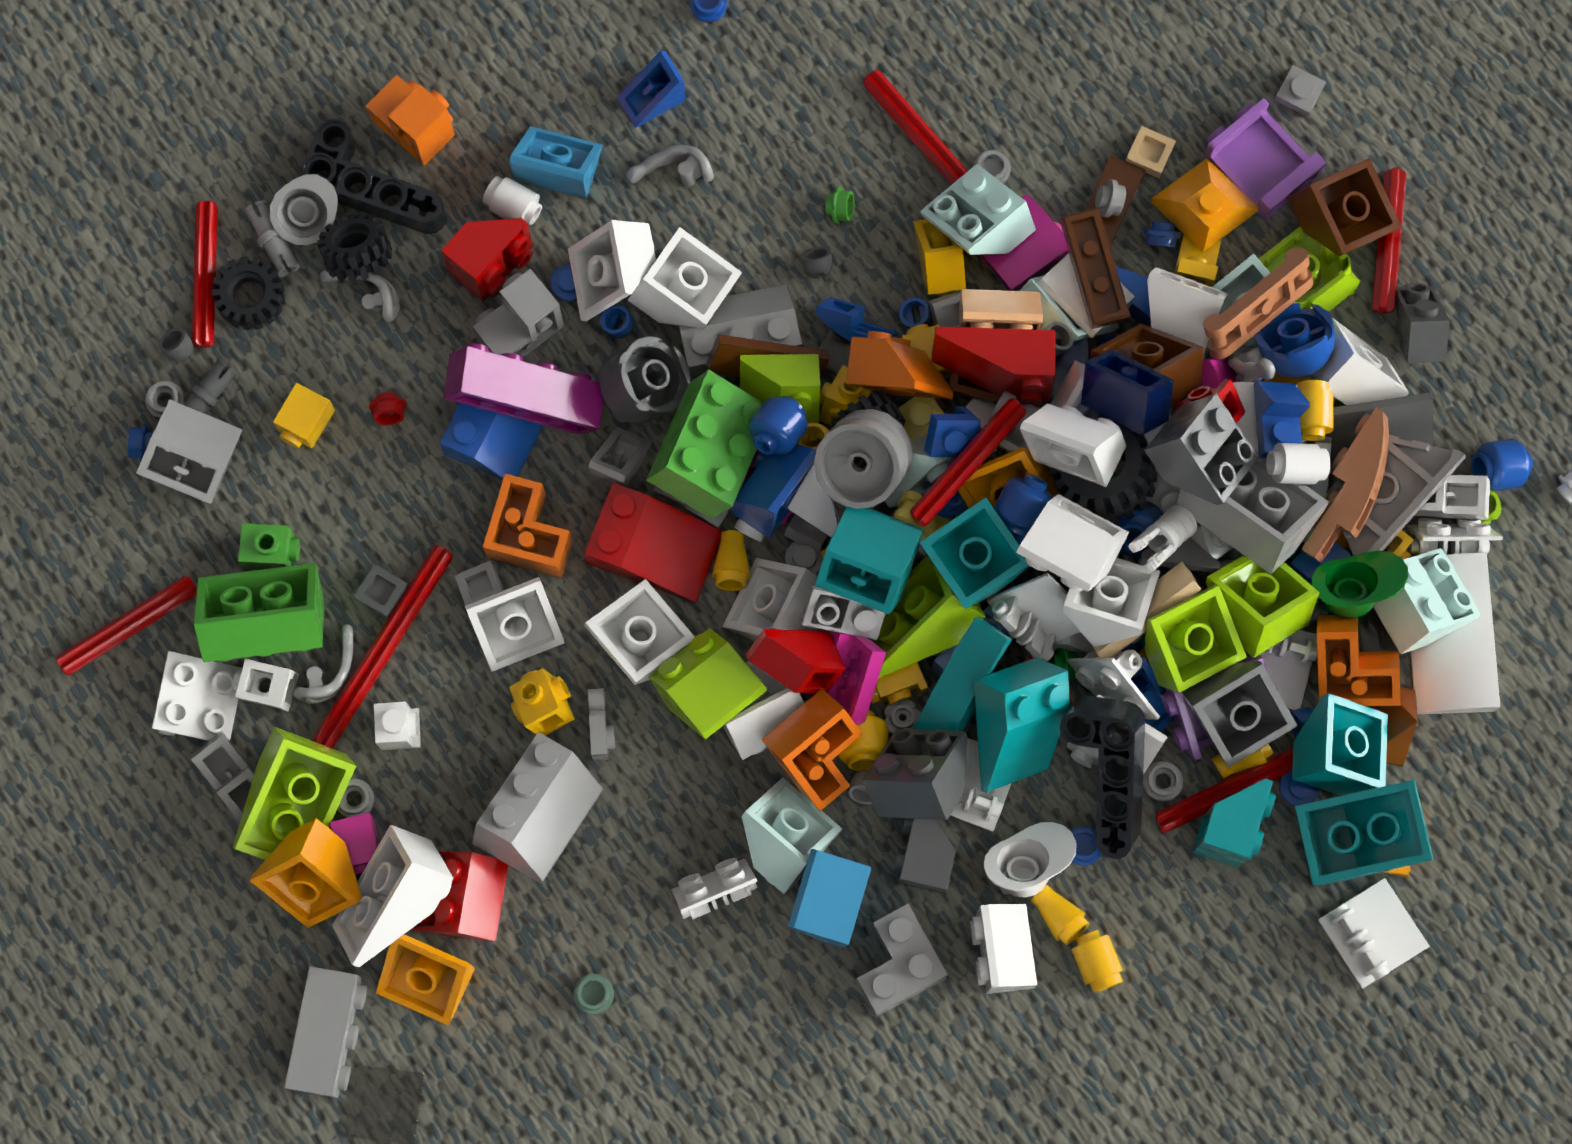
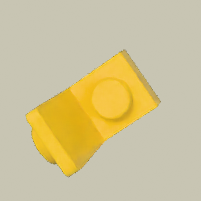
[1174,234,1222,287]

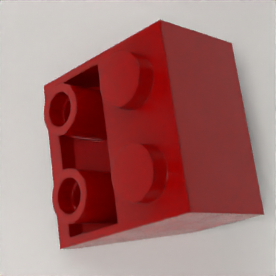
[441,218,533,302]
[410,851,509,941]

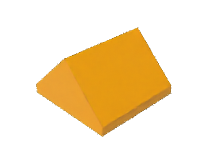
[376,934,475,1026]

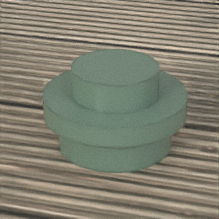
[573,974,614,1015]

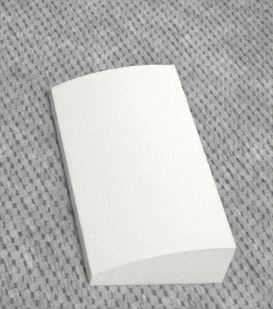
[1410,552,1500,714]

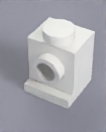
[233,659,299,712]
[374,702,421,750]

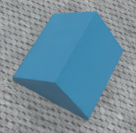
[510,126,603,199]
[788,849,872,949]

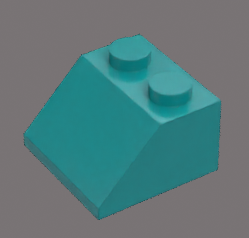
[1292,693,1388,796]

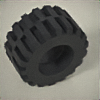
[1051,415,1158,525]

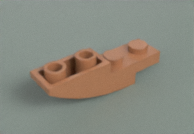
[1302,407,1389,563]

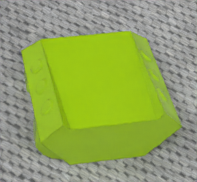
[1259,226,1360,312]

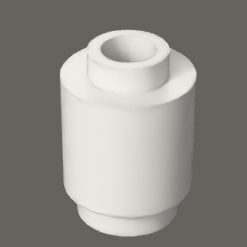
[483,176,542,225]
[1266,443,1330,484]

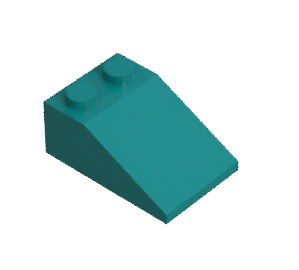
[974,658,1070,793]
[1295,780,1434,885]

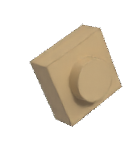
[1126,126,1176,178]

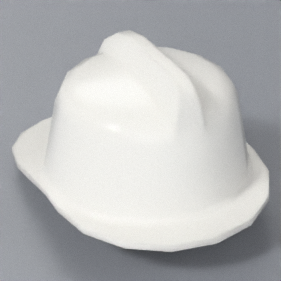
[984,822,1077,898]

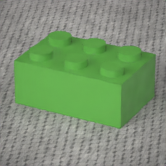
[646,369,763,519]
[194,563,324,663]

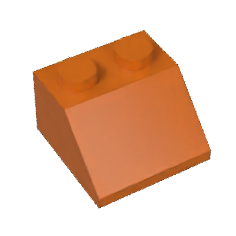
[846,331,953,400]

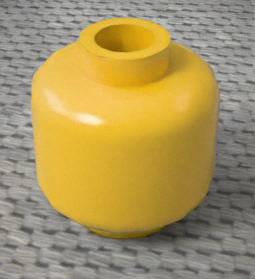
[838,710,889,771]

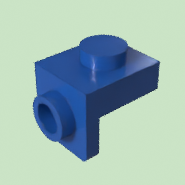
[924,406,981,457]

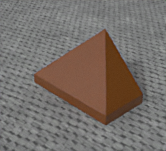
[1372,687,1418,767]

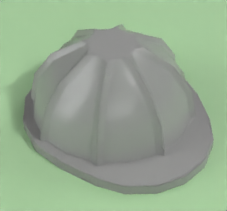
[270,174,338,245]

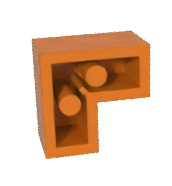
[365,75,455,166]
[483,474,573,578]
[1317,615,1401,706]
[761,689,862,811]

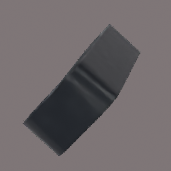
[302,119,447,234]
[1060,696,1145,859]

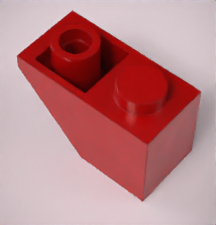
[745,628,846,693]

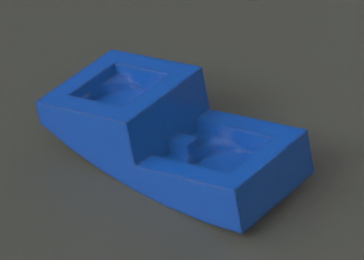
[815,297,898,342]

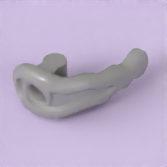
[626,145,714,186]
[320,270,400,322]
[1228,345,1276,382]
[293,624,353,704]

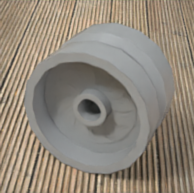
[814,409,913,509]

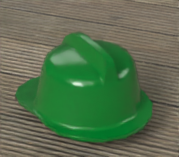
[1311,550,1408,618]

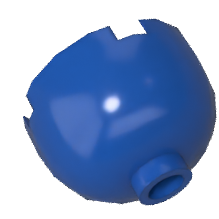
[1254,303,1335,378]

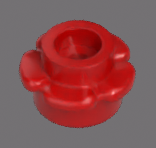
[369,392,407,426]

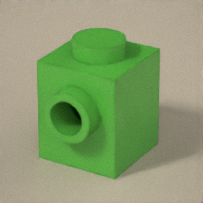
[238,523,300,570]

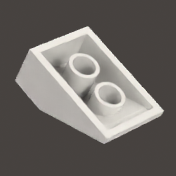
[332,825,453,967]

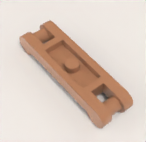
[1203,247,1314,359]

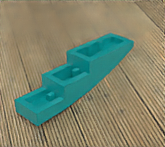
[914,617,1012,731]

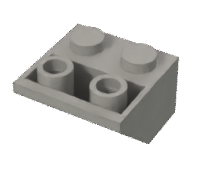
[136,399,243,504]

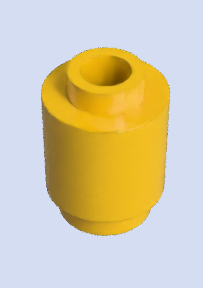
[1297,380,1333,441]
[1071,930,1123,993]

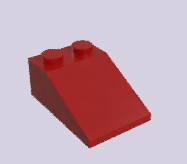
[931,326,1055,406]
[584,483,724,603]

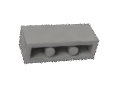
[284,966,367,1098]

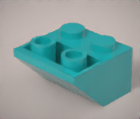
[815,506,924,614]
[1192,779,1276,868]

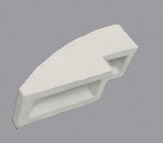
[1414,475,1490,520]

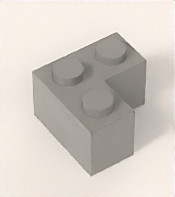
[472,268,564,357]
[856,904,948,1018]

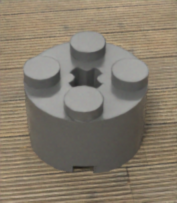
[598,337,691,424]

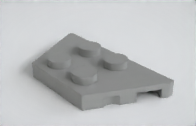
[1327,435,1466,556]

